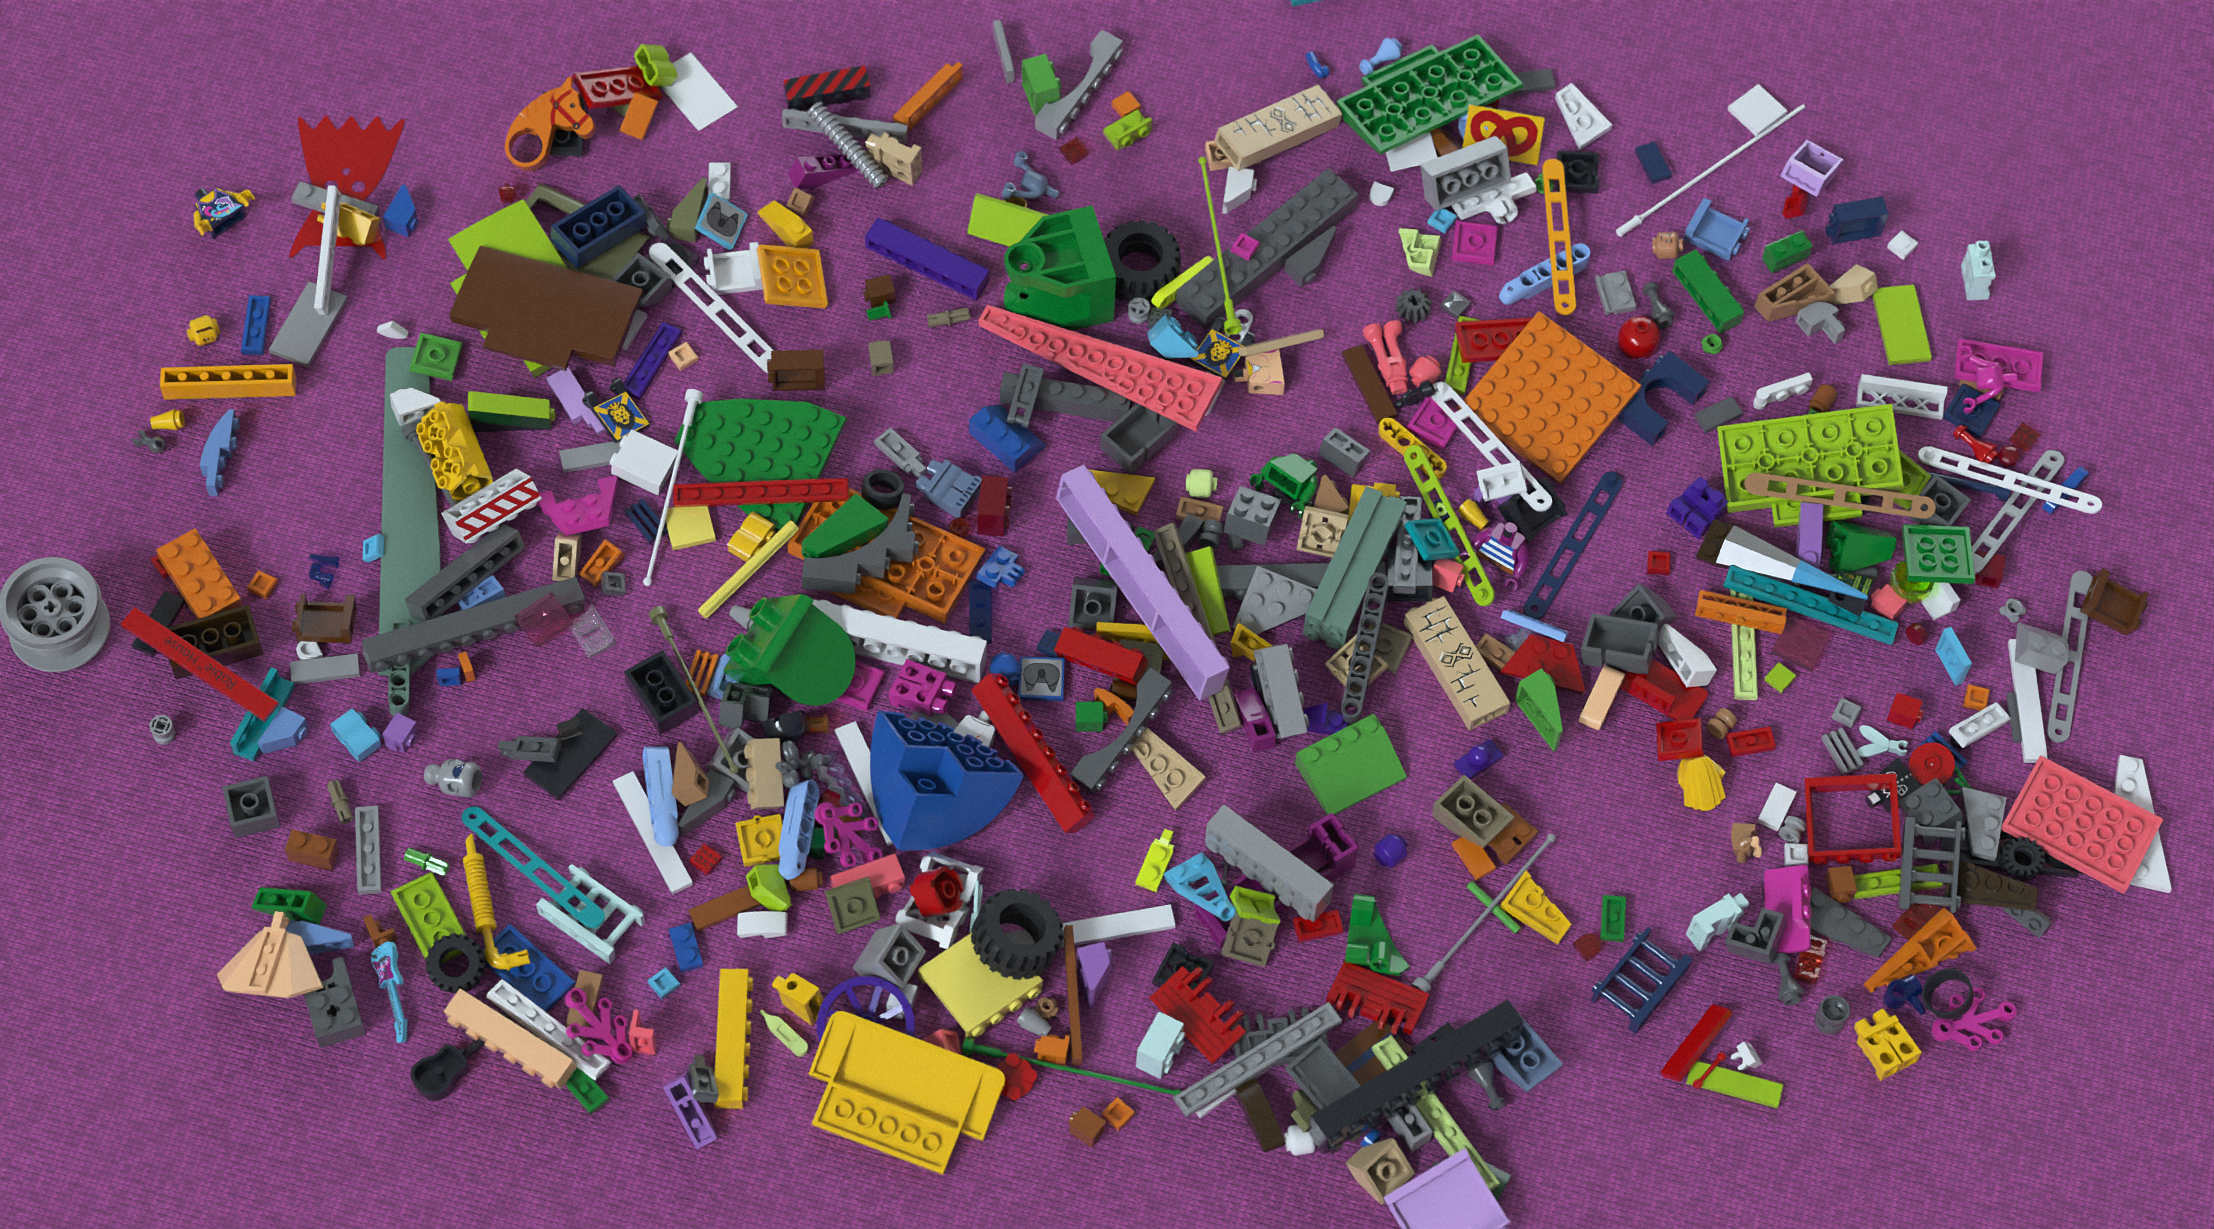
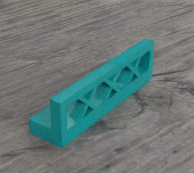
[230,667,295,762]

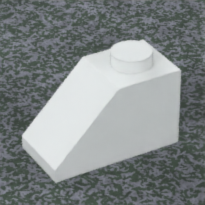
[1222,167,1257,214]
[390,388,440,426]

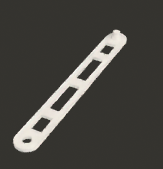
[649,243,774,373]
[1431,382,1552,511]
[1918,446,2102,514]

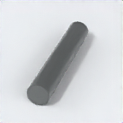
[2006,692,2022,744]

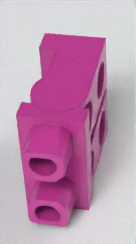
[888,659,958,717]

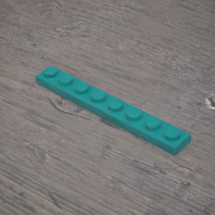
[1723,564,1899,645]

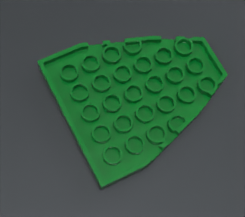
[674,399,848,531]

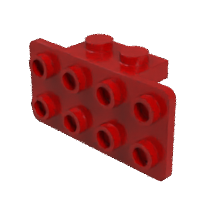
[1618,659,1708,721]

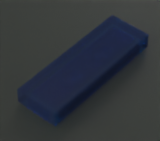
[969,581,992,644]

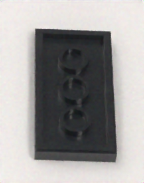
[523,708,617,801]

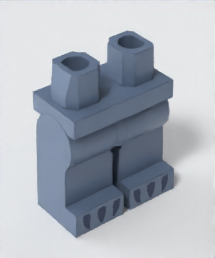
[916,459,982,520]

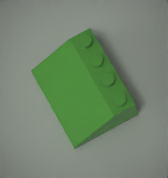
[1295,714,1407,815]

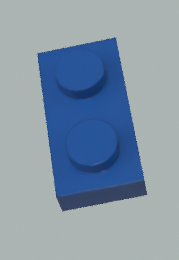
[669,923,703,973]

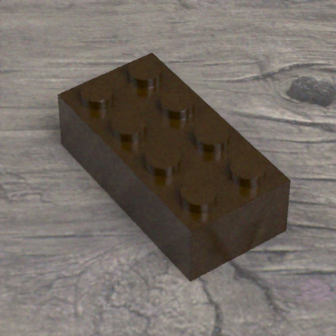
[167,604,264,680]

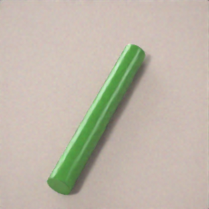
[1467,881,1522,934]

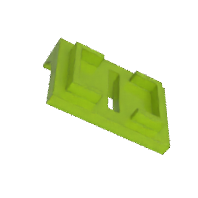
[1230,886,1280,924]

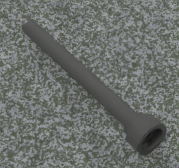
[402,422,459,507]

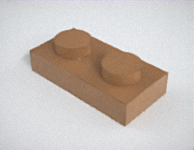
[1176,497,1223,524]
[1475,633,1515,677]

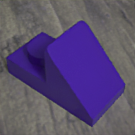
[1303,703,1348,735]

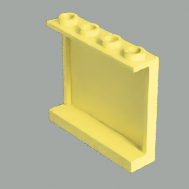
[918,930,1043,1038]

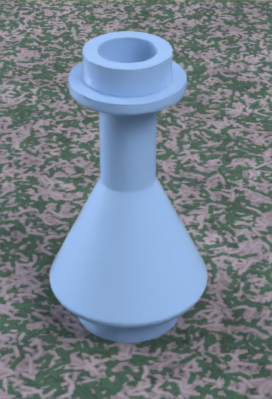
[1359,38,1402,75]

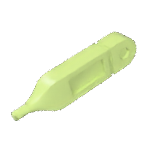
[760,1010,808,1057]

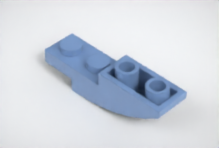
[200,409,240,496]

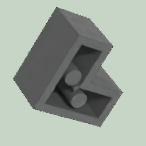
[719,682,773,729]
[1725,908,1787,965]

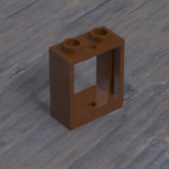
[767,350,825,391]

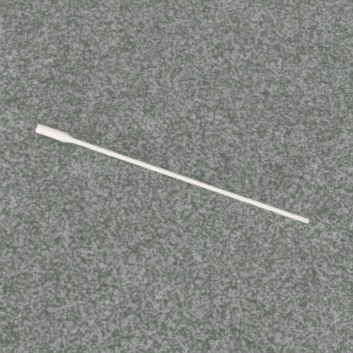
[1616,104,1805,237]

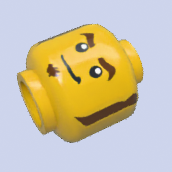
[186,315,220,346]

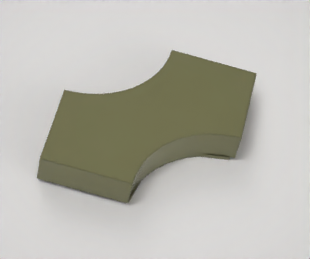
[1291,1089,1319,1133]

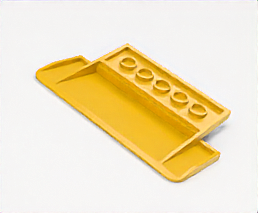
[809,1011,1005,1175]

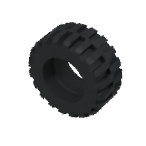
[1104,220,1181,302]
[971,888,1064,980]

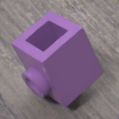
[383,713,419,753]

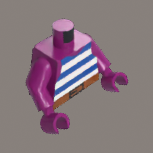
[1460,522,1530,591]

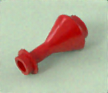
[1953,425,1999,465]

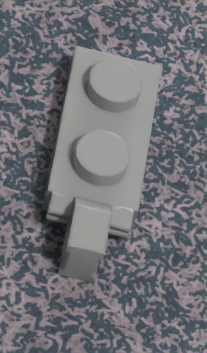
[874,428,927,478]

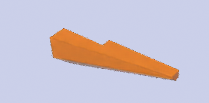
[1863,907,1977,993]

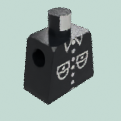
[1865,758,1921,812]

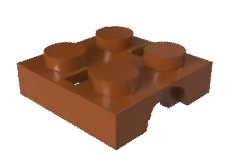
[1488,802,1538,865]

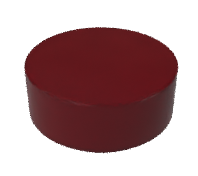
[1905,623,1928,646]

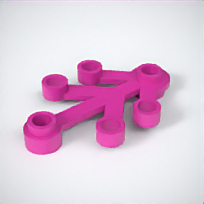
[815,802,883,867]
[565,988,632,1064]
[1931,988,2017,1051]

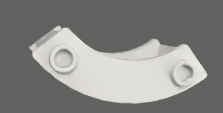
[895,851,984,949]

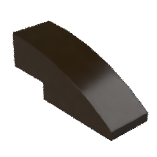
[1235,1078,1286,1153]

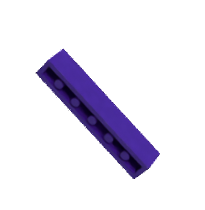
[865,217,989,301]

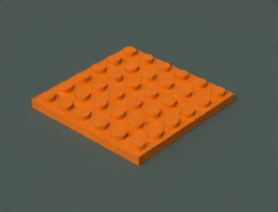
[1458,311,1641,485]

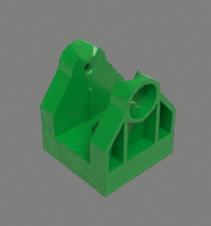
[1004,205,1116,331]

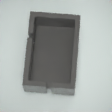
[1100,403,1177,475]
[1581,613,1659,675]

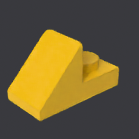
[1231,623,1272,663]

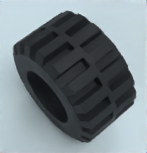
[425,933,486,994]

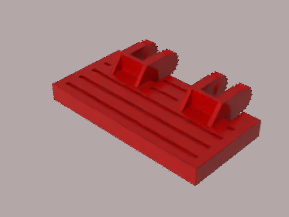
[1326,961,1430,1035]
[1149,966,1247,1065]

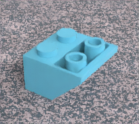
[1147,315,1199,358]

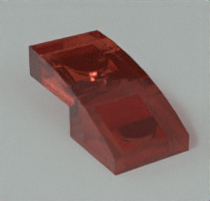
[1891,894,1940,941]
[1794,936,1827,985]

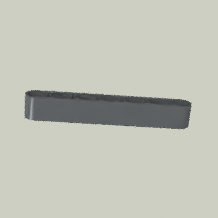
[1341,573,1389,724]

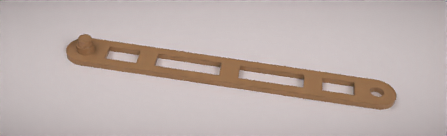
[1744,472,1936,519]

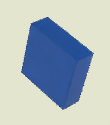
[437,668,462,686]

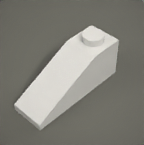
[1658,624,1717,687]

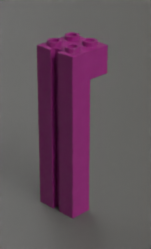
[1194,813,1359,949]

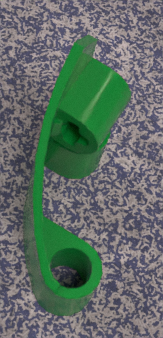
[1345,893,1409,975]

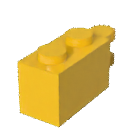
[317,202,381,246]

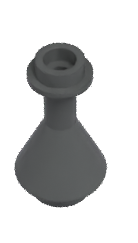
[1642,282,1675,329]
[1773,953,1805,1006]
[1468,1059,1506,1111]

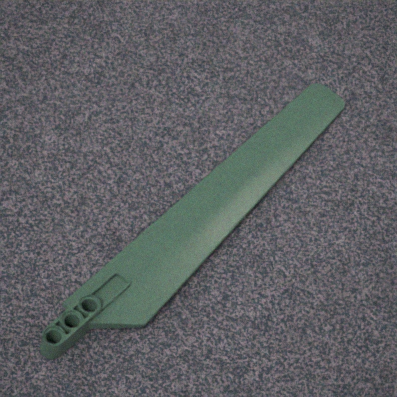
[378,347,444,716]

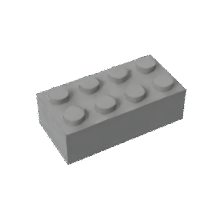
[1420,136,1511,211]
[1253,644,1309,738]

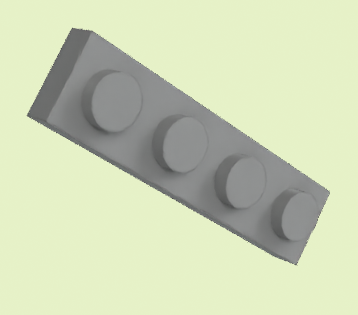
[291,182,379,216]
[355,806,382,895]

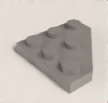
[1232,566,1317,634]

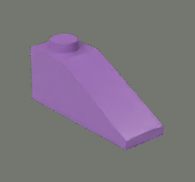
[1795,502,1823,569]
[663,1072,718,1150]

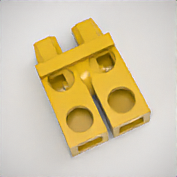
[1854,1009,1922,1081]

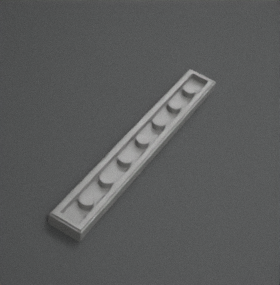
[1173,1002,1342,1118]

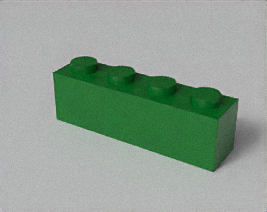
[1672,249,1744,334]

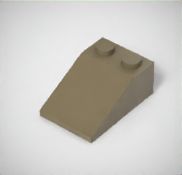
[1432,775,1515,848]

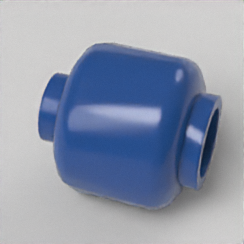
[989,652,1022,686]

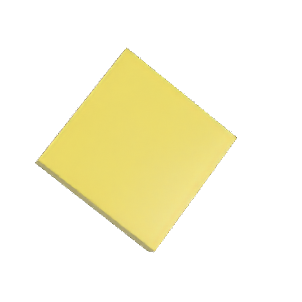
[665,506,716,550]

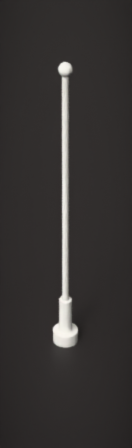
[643,389,704,586]

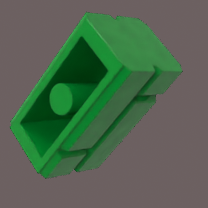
[1762,230,1812,274]

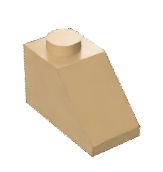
[1829,264,1878,305]
[552,531,582,581]

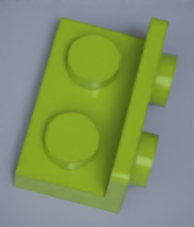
[1103,109,1152,151]

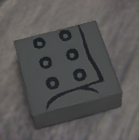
[1147,306,1172,329]

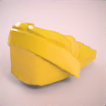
[1677,755,1725,811]

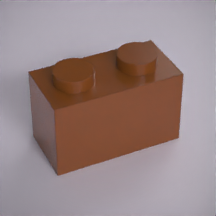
[285,829,340,871]

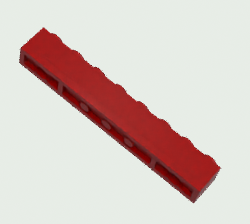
[971,673,1095,833]

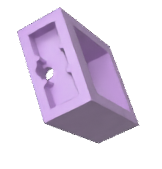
[1780,140,1843,197]

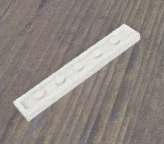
[314,186,341,315]
[2008,639,2048,763]
[835,721,893,846]
[613,771,693,895]
[486,979,611,1080]

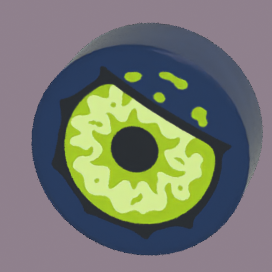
[1429,500,1450,522]

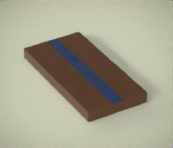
[1334,1017,1412,1086]

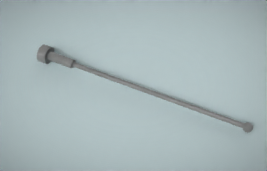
[1411,833,1556,993]

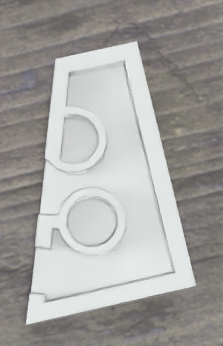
[1555,83,1612,150]

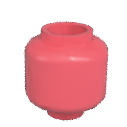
[1409,355,1441,388]

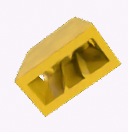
[772,973,824,1026]

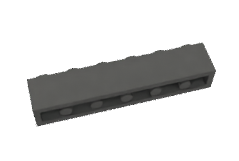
[1000,372,1132,422]
[404,523,525,622]

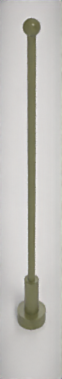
[649,606,739,774]

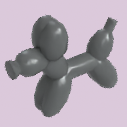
[775,741,815,788]

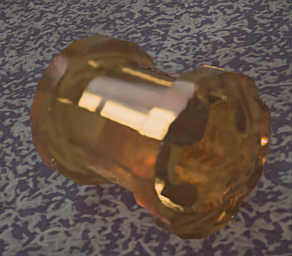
[805,714,828,735]

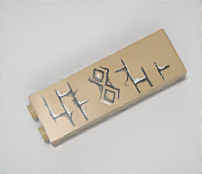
[1214,85,1342,171]
[1403,596,1510,731]

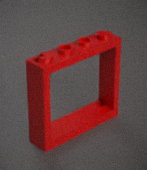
[1804,773,1901,865]

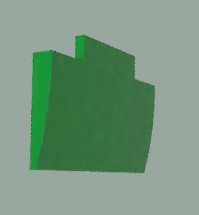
[1337,34,1523,155]

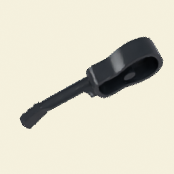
[410,1012,512,1101]

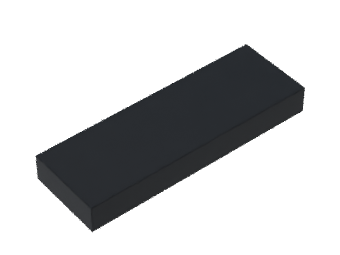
[132,591,185,657]

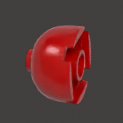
[1617,316,1660,360]

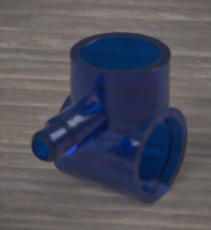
[1883,974,1926,1015]

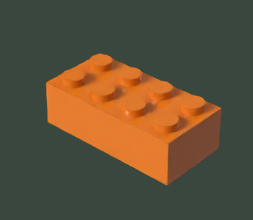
[156,528,242,619]

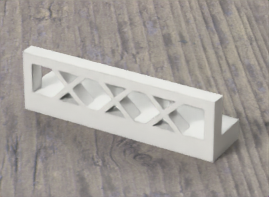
[1856,374,1948,420]

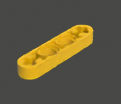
[1378,418,1447,480]

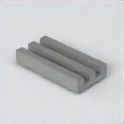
[1821,727,1864,776]

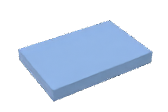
[1501,609,1569,642]

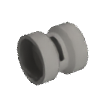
[149,715,176,745]

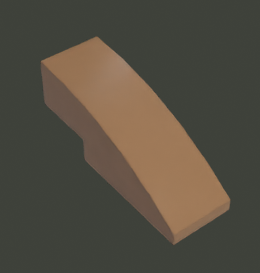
[566,970,604,1043]

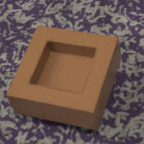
[786,187,815,216]

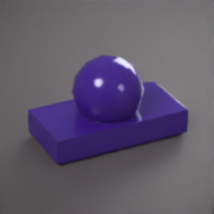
[1454,738,1503,780]

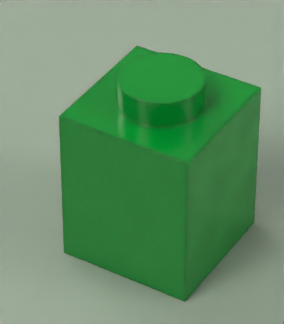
[1075,702,1107,732]

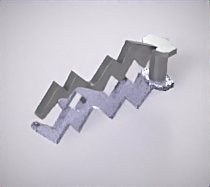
[809,751,869,819]

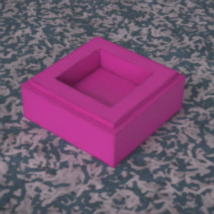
[1231,233,1260,261]

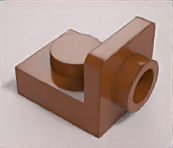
[363,914,397,949]

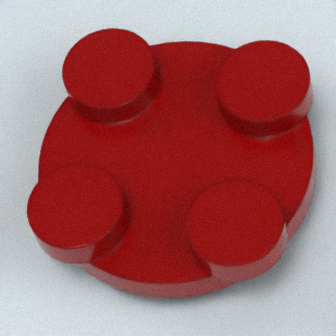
[996,1053,1037,1101]

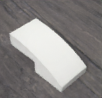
[737,911,788,938]

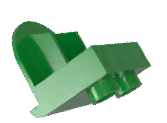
[723,594,855,706]

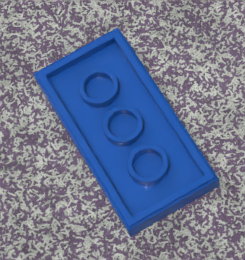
[482,924,576,1013]

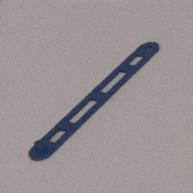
[1523,472,1623,620]

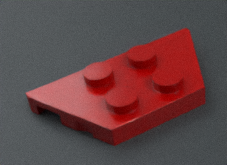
[1500,634,1585,694]

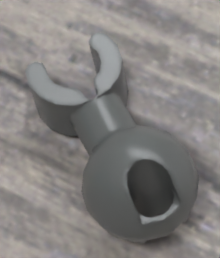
[131,430,166,454]

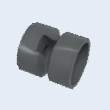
[1814,995,1850,1035]

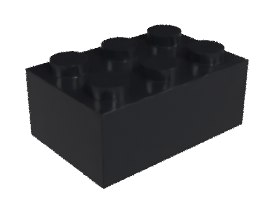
[624,650,699,734]

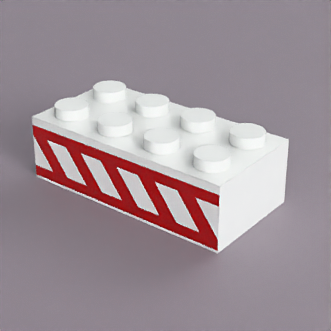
[441,469,542,544]

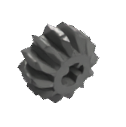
[1395,287,1432,324]

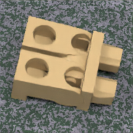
[866,133,923,186]

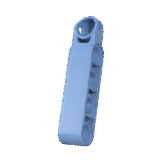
[1499,244,1590,305]
[643,746,679,847]
[778,780,819,880]

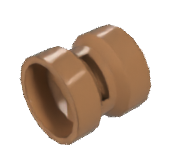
[1706,708,1737,739]

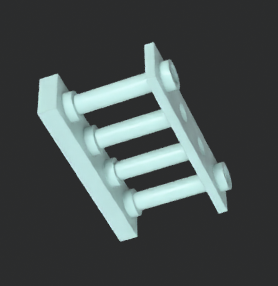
[536,864,645,964]

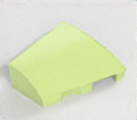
[1399,228,1442,276]

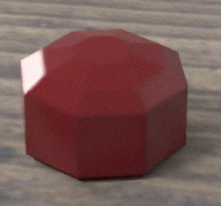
[1998,445,2020,468]

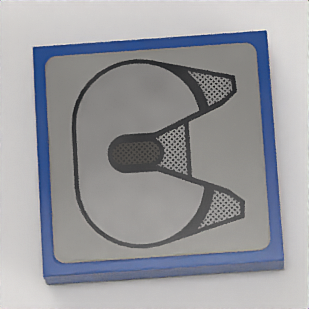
[1018,657,1065,702]

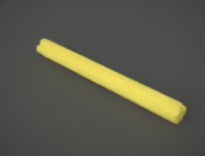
[698,521,799,618]

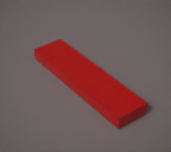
[1660,1004,1732,1082]

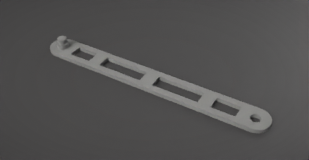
[1972,450,2064,574]
[2047,571,2092,743]

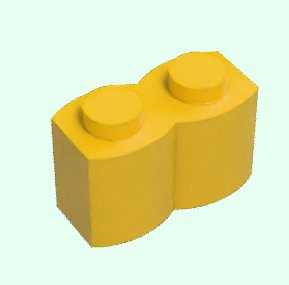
[727,512,776,562]

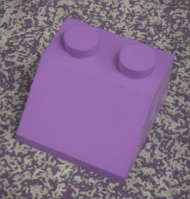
[1076,942,1113,1008]

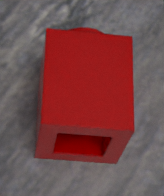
[1887,692,1924,729]

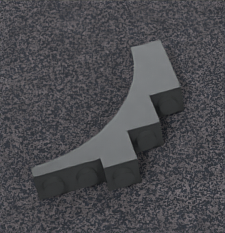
[802,494,919,594]

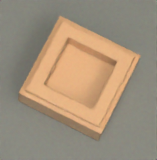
[668,342,699,371]

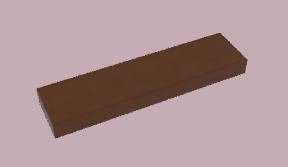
[1342,344,1397,424]

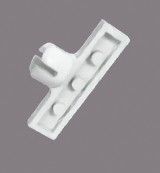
[1451,172,1536,225]

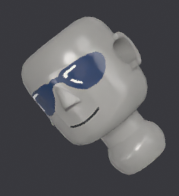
[424,759,482,798]

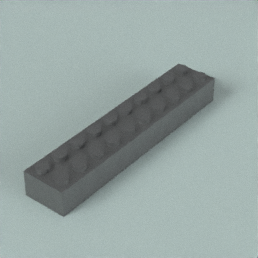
[1176,168,1358,330]

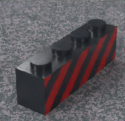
[783,65,871,111]

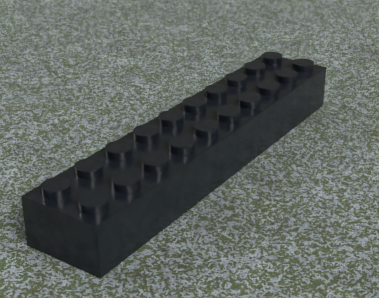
[1308,999,1524,1155]

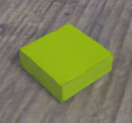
[1764,662,1796,694]

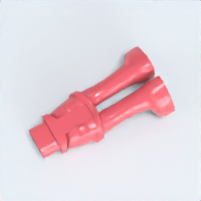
[1362,320,1408,395]

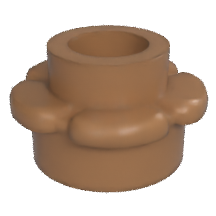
[1035,997,1058,1019]

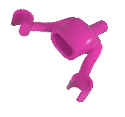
[1959,345,2017,414]

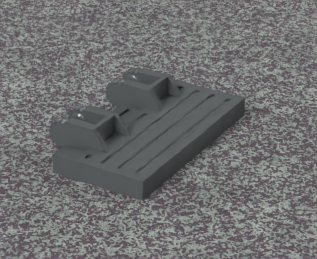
[1231,1007,1329,1067]

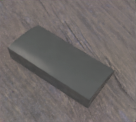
[1285,1038,1361,1110]

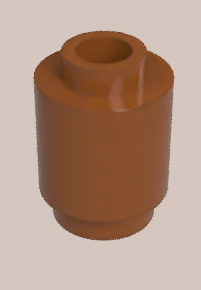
[1809,384,1838,413]
[790,867,823,892]

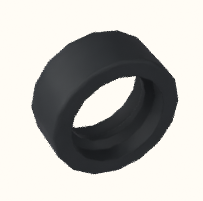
[861,469,904,510]

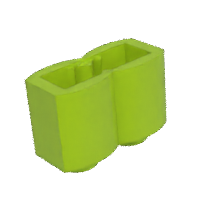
[634,44,678,87]

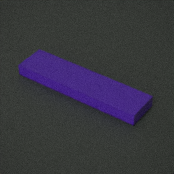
[623,322,682,400]

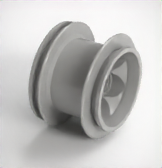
[0,557,110,672]

